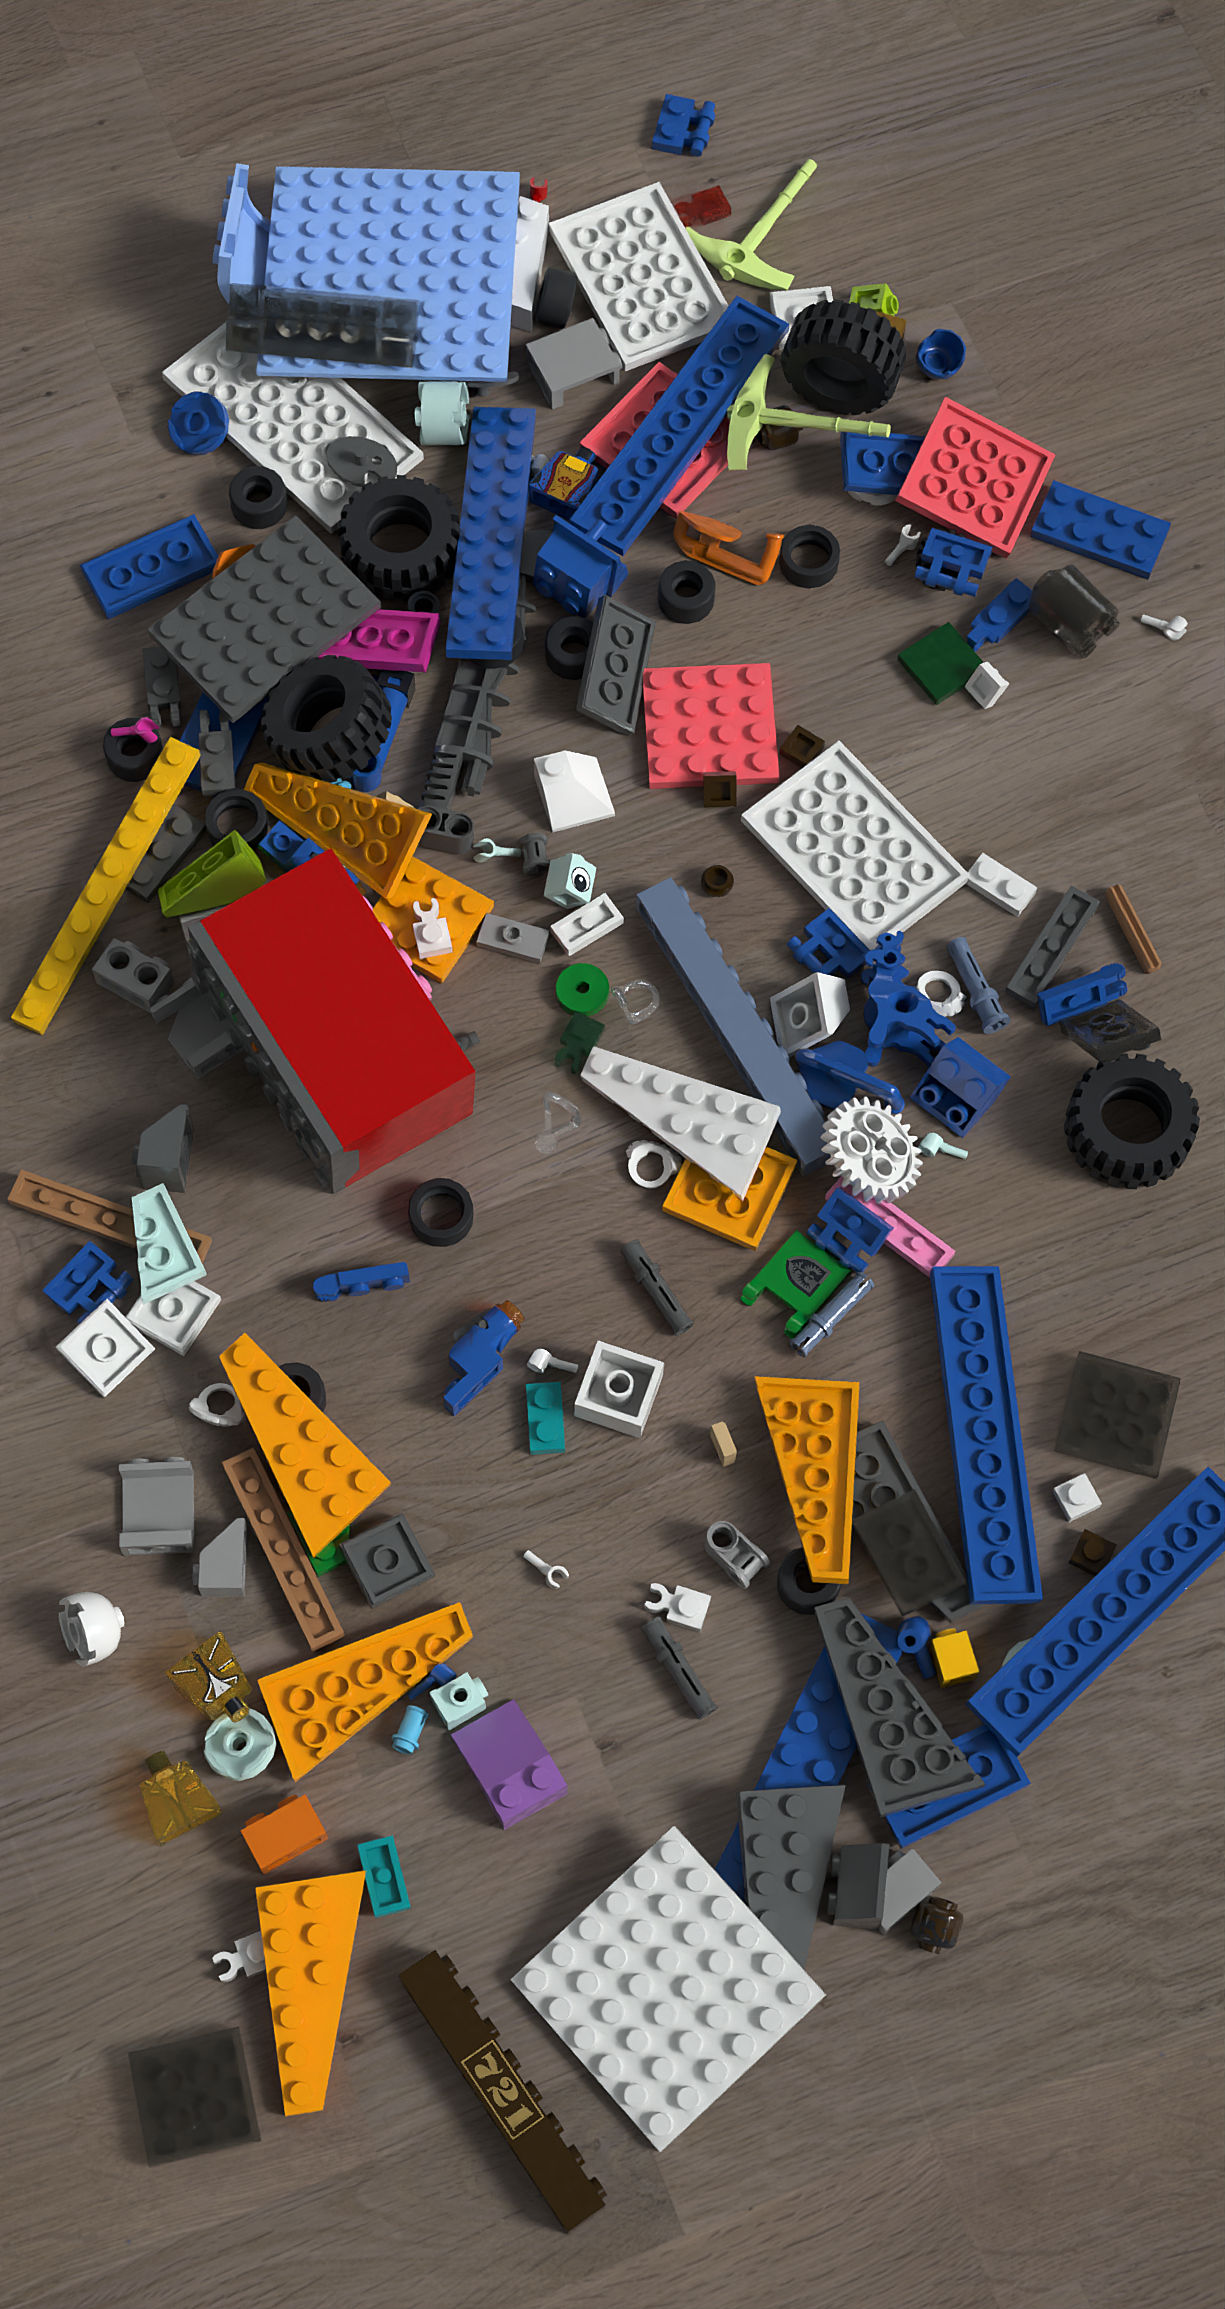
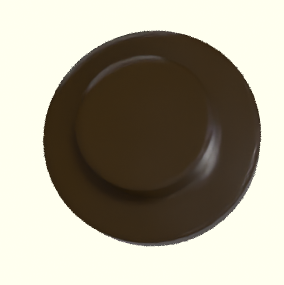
[701,865,734,897]

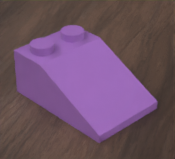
[451,1699,567,1830]

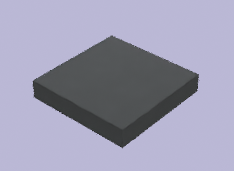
[339,1513,435,1609]

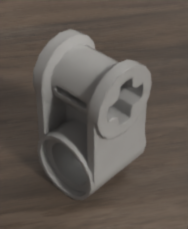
[704,1521,771,1589]

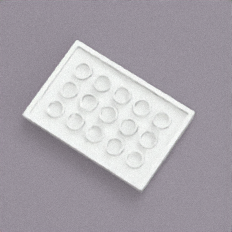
[549,182,728,372]
[741,741,970,951]

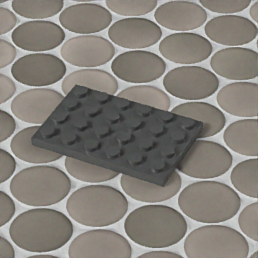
[148,516,381,723]

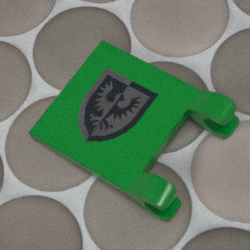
[740,1230,850,1339]

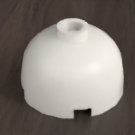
[59,1592,124,1667]

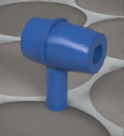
[897,1616,937,1678]

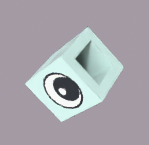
[544,853,596,909]

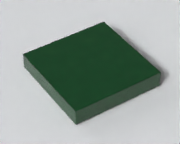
[897,622,984,706]

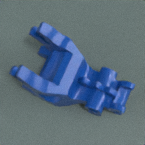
[861,931,956,1067]

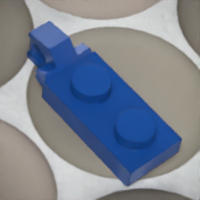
[967,578,1040,652]

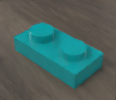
[526,1382,565,1455]
[357,1835,411,1919]

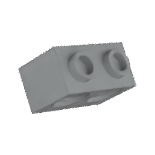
[92,938,174,1013]

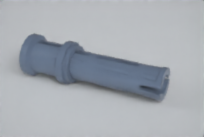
[946,937,1011,1034]

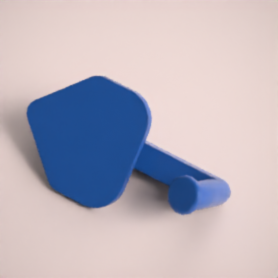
[795,1041,905,1114]

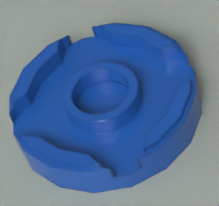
[168,391,229,455]

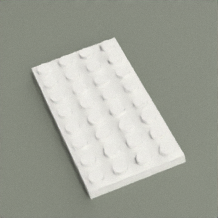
[162,313,424,534]

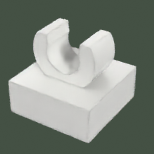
[964,662,1009,709]

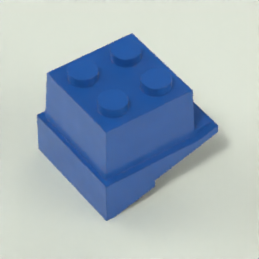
[532,515,628,618]

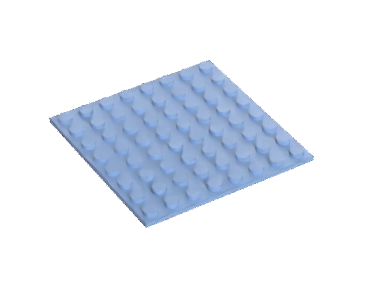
[256,167,520,382]

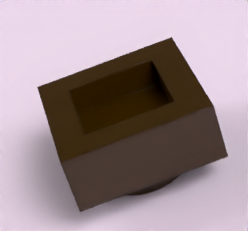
[779,725,825,768]
[703,771,737,807]
[1068,1529,1117,1576]

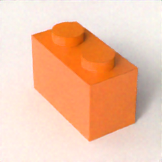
[240,1794,328,1875]

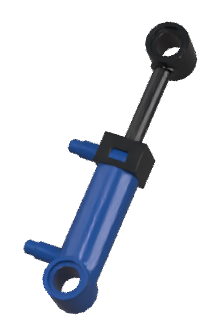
[349,591,440,792]

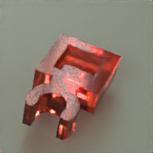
[674,185,732,228]

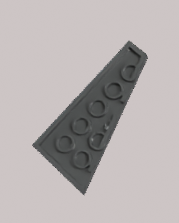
[852,1420,983,1624]
[814,1598,986,1817]
[736,1785,845,1969]

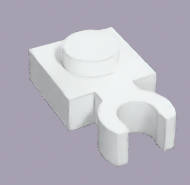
[413,898,453,959]
[644,1583,711,1632]
[212,1931,266,1982]

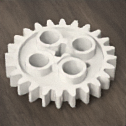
[820,1097,923,1204]

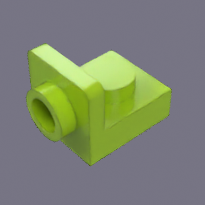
[849,283,899,316]

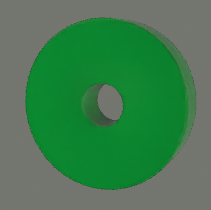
[556,963,609,1017]

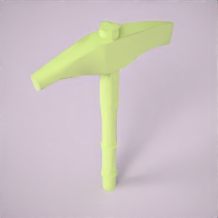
[685,159,817,291]
[727,354,891,470]

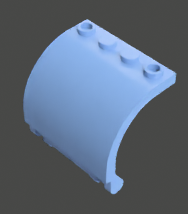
[212,163,271,326]

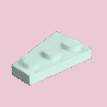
[132,1183,207,1304]

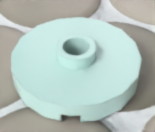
[204,1708,276,1781]

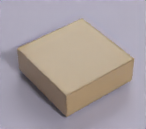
[710,1421,737,1467]

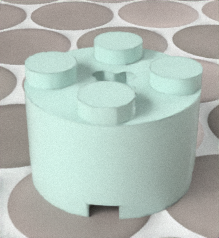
[415,381,470,446]

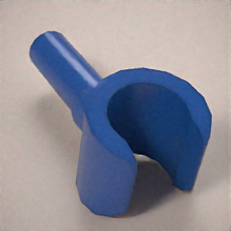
[407,1664,457,1700]

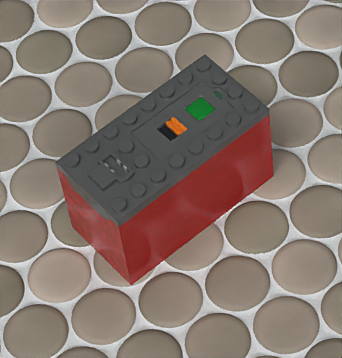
[186,848,476,1195]

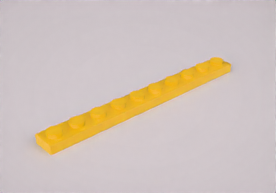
[11,737,201,1036]

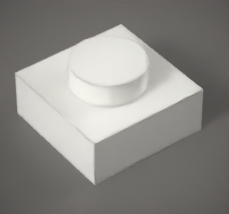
[1052,1473,1102,1522]

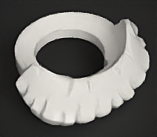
[914,970,966,1017]
[626,1140,682,1188]
[189,1383,247,1427]

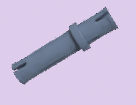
[789,1271,874,1358]

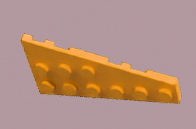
[244,763,432,899]
[219,1333,391,1558]
[755,1376,860,1584]
[257,1602,473,1783]
[255,1870,366,2116]

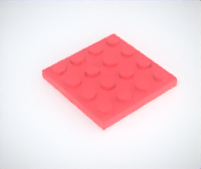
[579,362,730,519]
[895,397,1055,559]
[643,663,779,789]

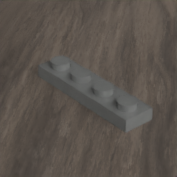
[1005,886,1100,1009]

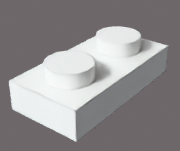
[966,853,1037,917]
[550,893,624,956]

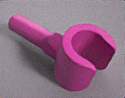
[111,717,159,743]

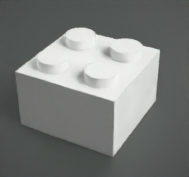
[574,1341,664,1439]

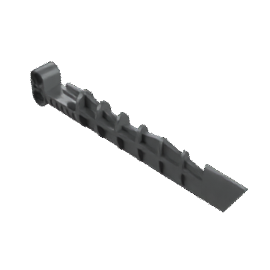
[417,528,553,854]

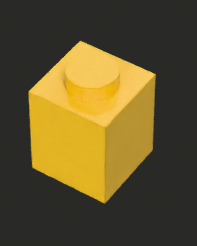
[929,1628,979,1688]

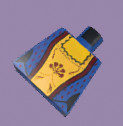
[529,447,598,521]

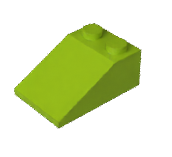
[158,830,266,918]

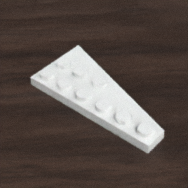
[580,1046,781,1201]

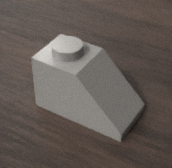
[193,1518,247,1597]
[878,1848,942,1935]

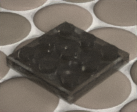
[1054,1351,1181,1479]
[128,2026,262,2168]

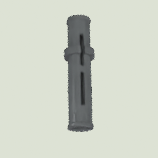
[620,1239,694,1336]
[641,1616,718,1720]

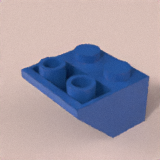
[909,1037,1011,1138]

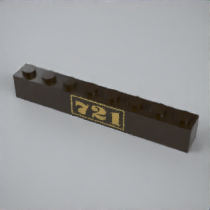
[398,1950,607,2235]

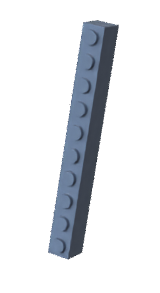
[636,877,831,1177]

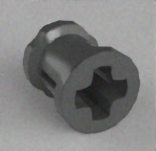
[518,833,550,876]

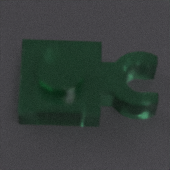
[555,1011,605,1074]

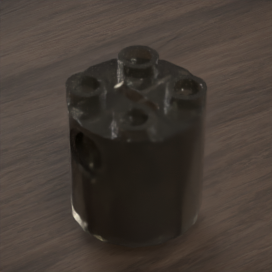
[1028,564,1120,659]

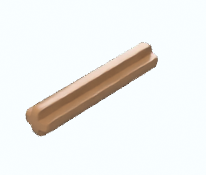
[1105,884,1162,974]

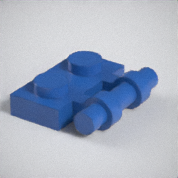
[652,94,716,157]
[914,528,992,597]
[787,908,870,979]
[806,1187,894,1272]
[42,1241,134,1325]

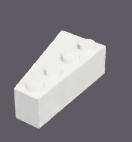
[511,196,549,333]

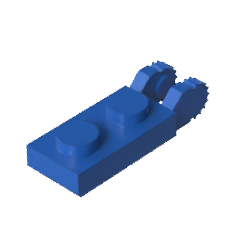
[1037,963,1128,1026]
[312,1261,410,1302]

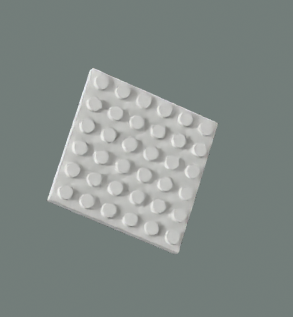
[511,1826,826,2152]

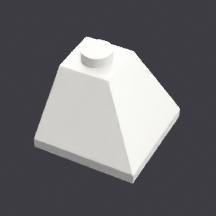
[534,750,615,833]
[770,972,850,1057]

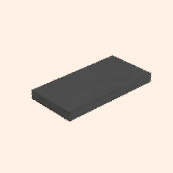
[576,595,656,736]

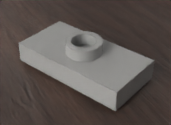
[476,913,550,964]

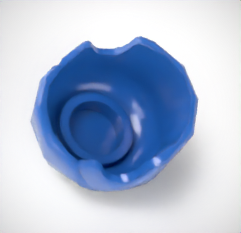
[916,329,966,380]

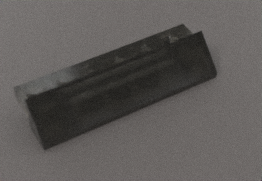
[226,283,419,368]

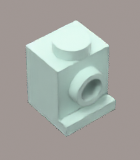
[429,1672,488,1730]

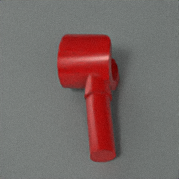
[529,177,548,203]

